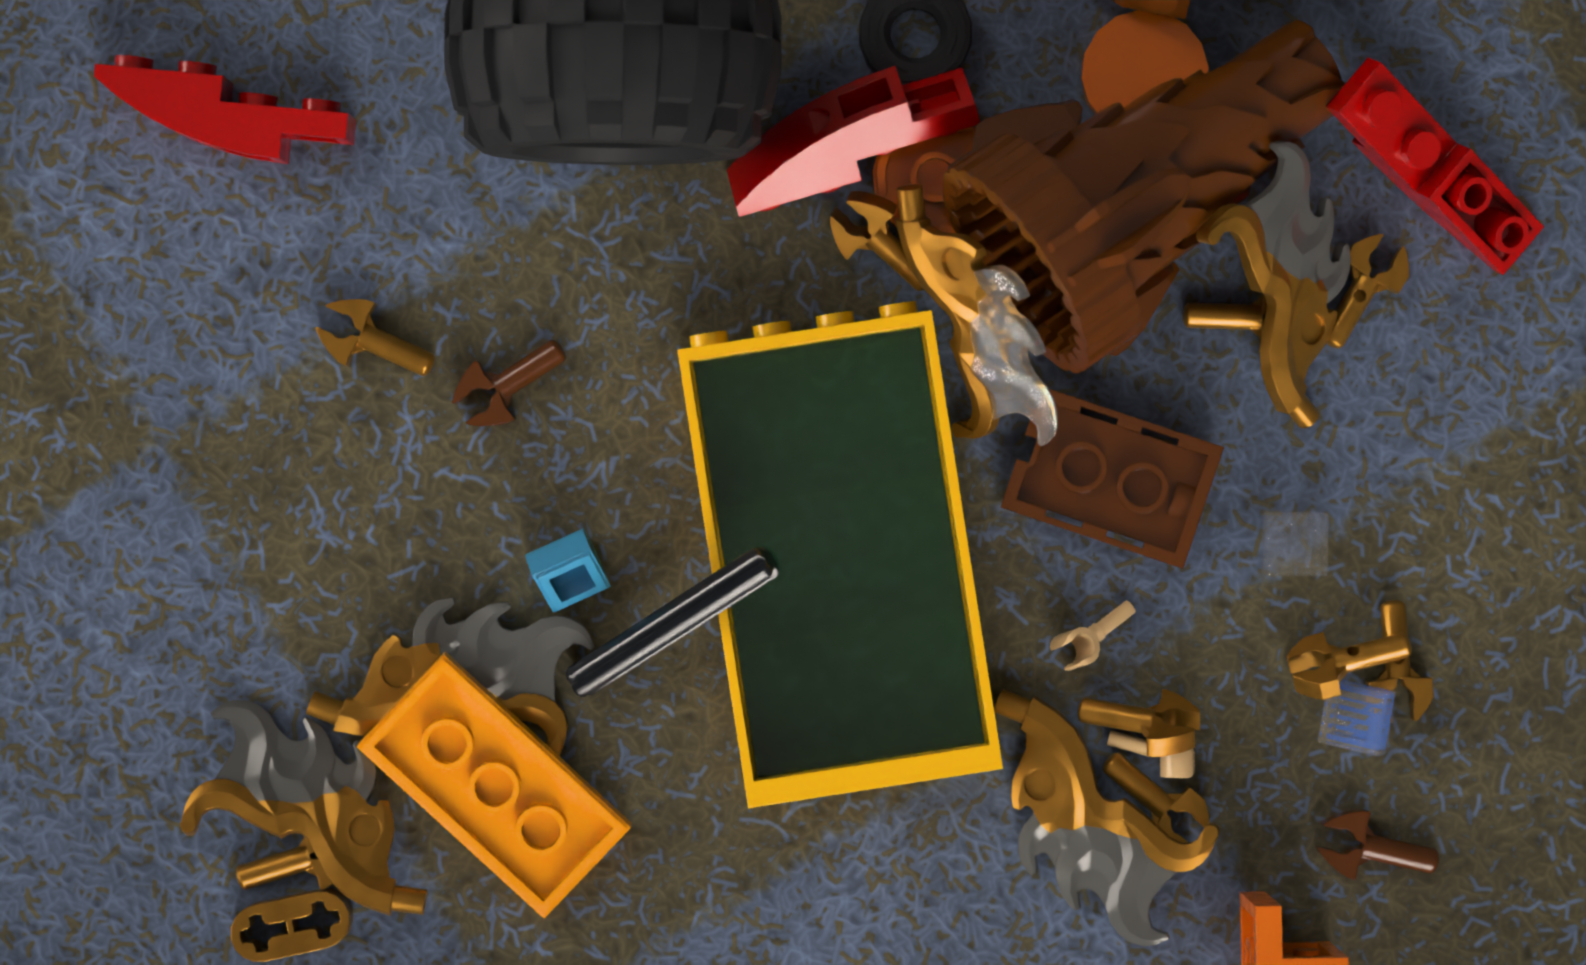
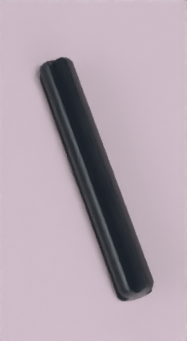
[566,547,779,697]

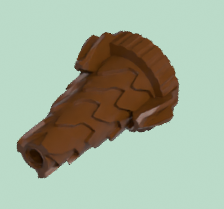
[943,20,1346,373]

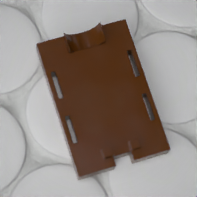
[1000,386,1224,569]

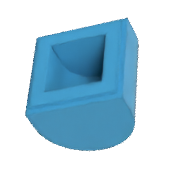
[525,528,611,613]

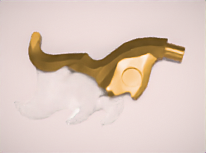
[895,184,1058,446]

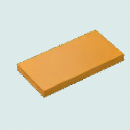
[356,651,632,918]

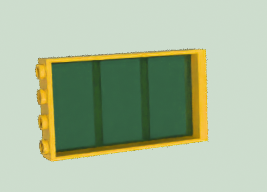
[677,301,1003,808]

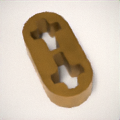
[231,889,353,962]

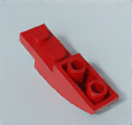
[94,55,356,165]
[1326,58,1544,275]
[727,66,980,217]

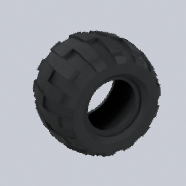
[444,0,782,165]

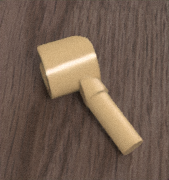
[1050,600,1136,671]
[1107,730,1195,778]

